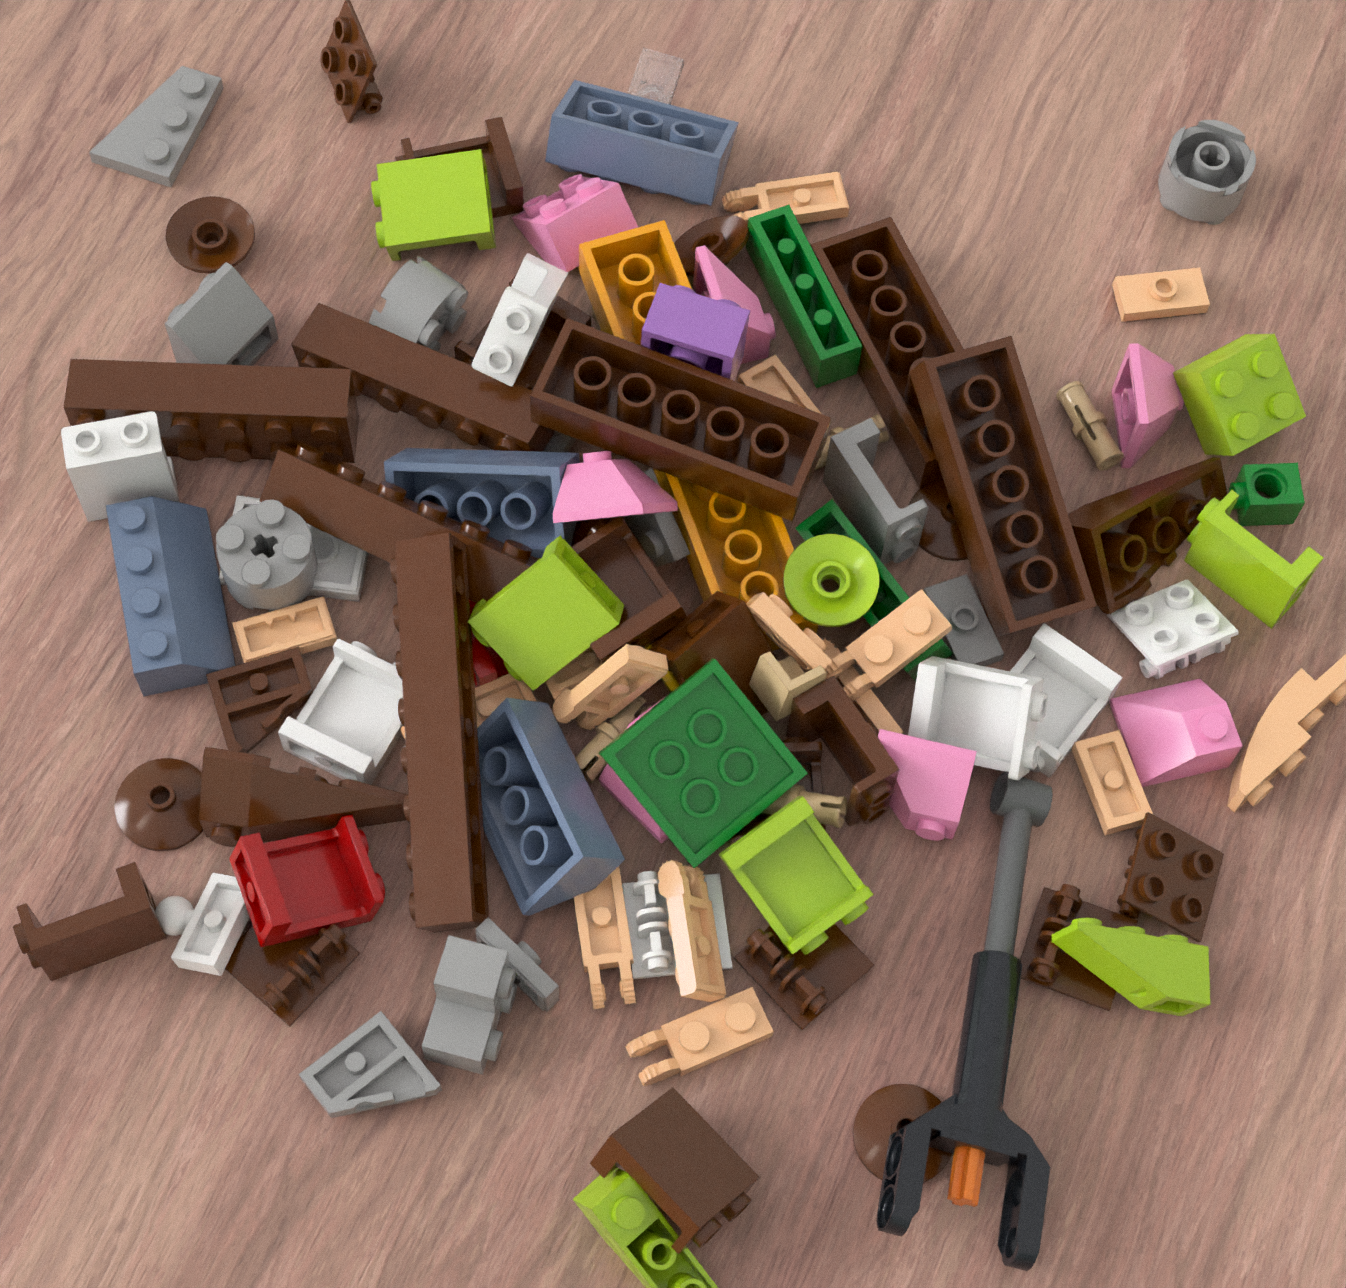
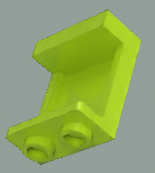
[371,149,496,261]
[1184,490,1324,629]
[468,535,624,691]
[718,796,874,955]

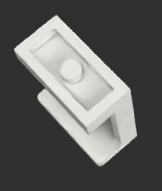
[472,253,568,387]
[61,411,180,522]
[1010,623,1123,778]
[278,639,403,785]
[908,656,1048,780]

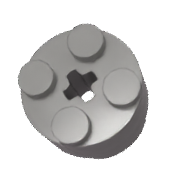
[1158,120,1256,225]
[369,256,468,351]
[216,499,317,612]

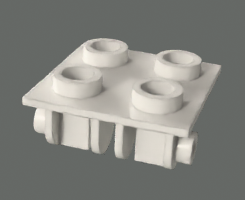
[1107,579,1239,679]
[622,871,732,979]

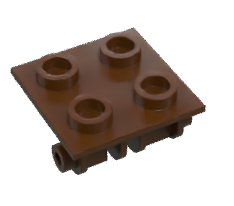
[321,0,383,123]
[1117,812,1224,942]
[1020,884,1138,1011]
[225,923,360,1027]
[734,924,874,1030]

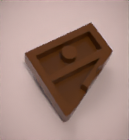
[206,647,313,753]

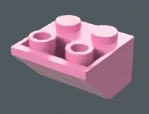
[512,174,638,272]

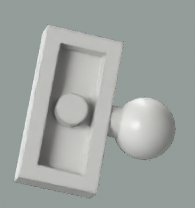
[155,873,250,976]

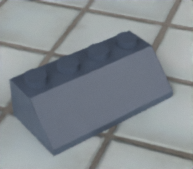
[545,80,739,206]
[384,448,580,558]
[106,496,236,697]
[477,698,625,916]

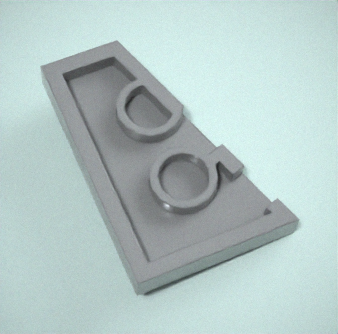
[89,66,224,187]

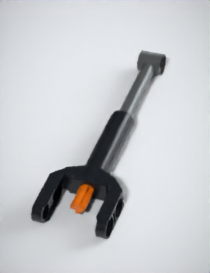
[876,772,1053,1271]

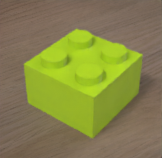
[1173,333,1306,456]

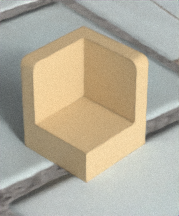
[749,652,827,721]

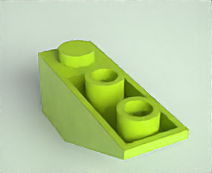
[1052,918,1211,1016]
[573,1168,718,1288]

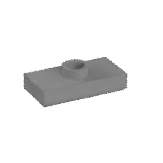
[924,574,1004,666]
[476,917,559,1012]

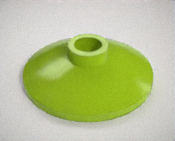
[783,534,879,627]

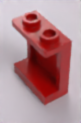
[229,815,385,947]

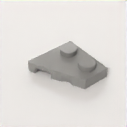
[624,468,690,567]
[299,1011,442,1118]

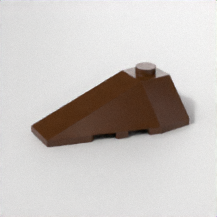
[1068,457,1227,614]
[199,747,406,847]

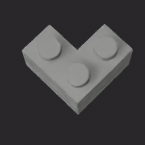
[422,935,517,1075]

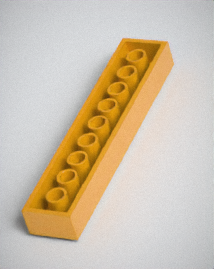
[579,220,818,651]

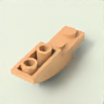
[1227,654,1346,813]

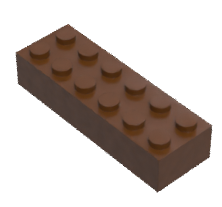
[810,217,963,489]
[530,318,831,522]
[909,336,1097,637]
[63,359,359,465]

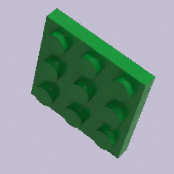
[599,658,808,868]

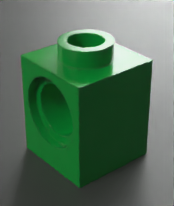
[1228,463,1305,526]

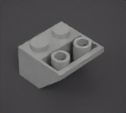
[165,262,279,365]

